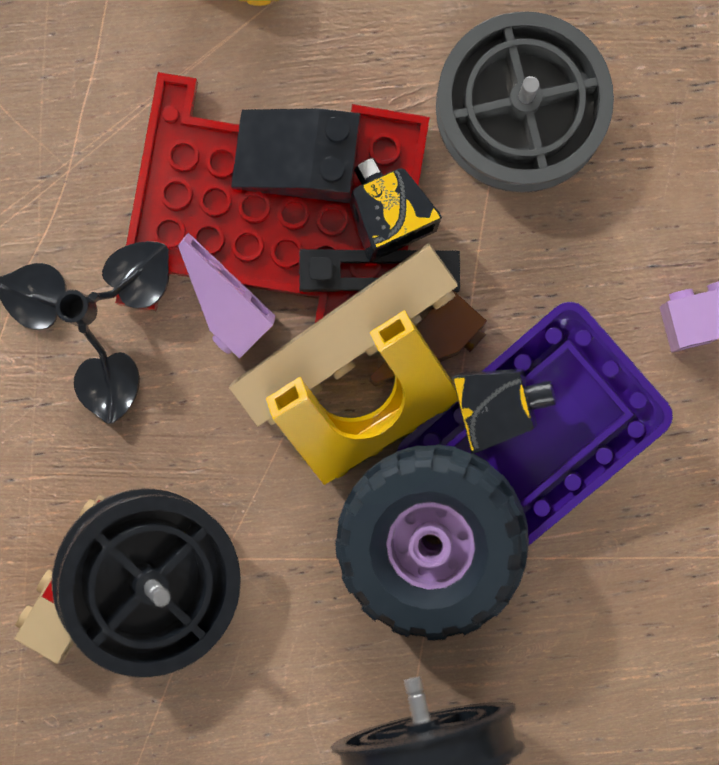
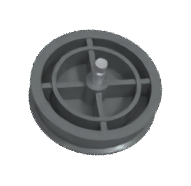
[436,11,614,192]

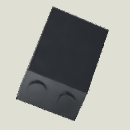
[231,108,360,203]

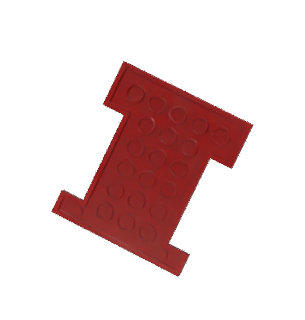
[115,72,430,323]

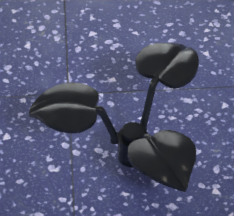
[0,241,169,424]

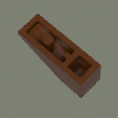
[369,290,487,387]

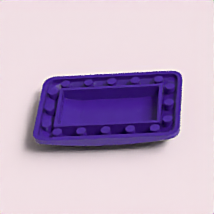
[397,301,673,545]

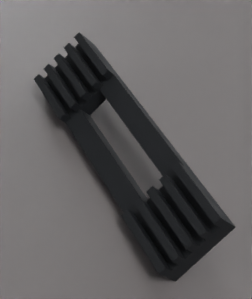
[299,249,460,292]

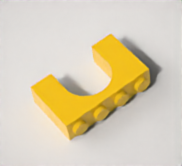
[266,310,458,485]

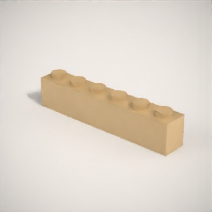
[229,243,458,427]

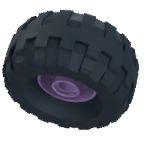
[335,444,529,641]

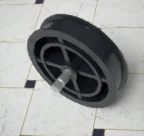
[51,488,241,677]
[331,677,525,765]

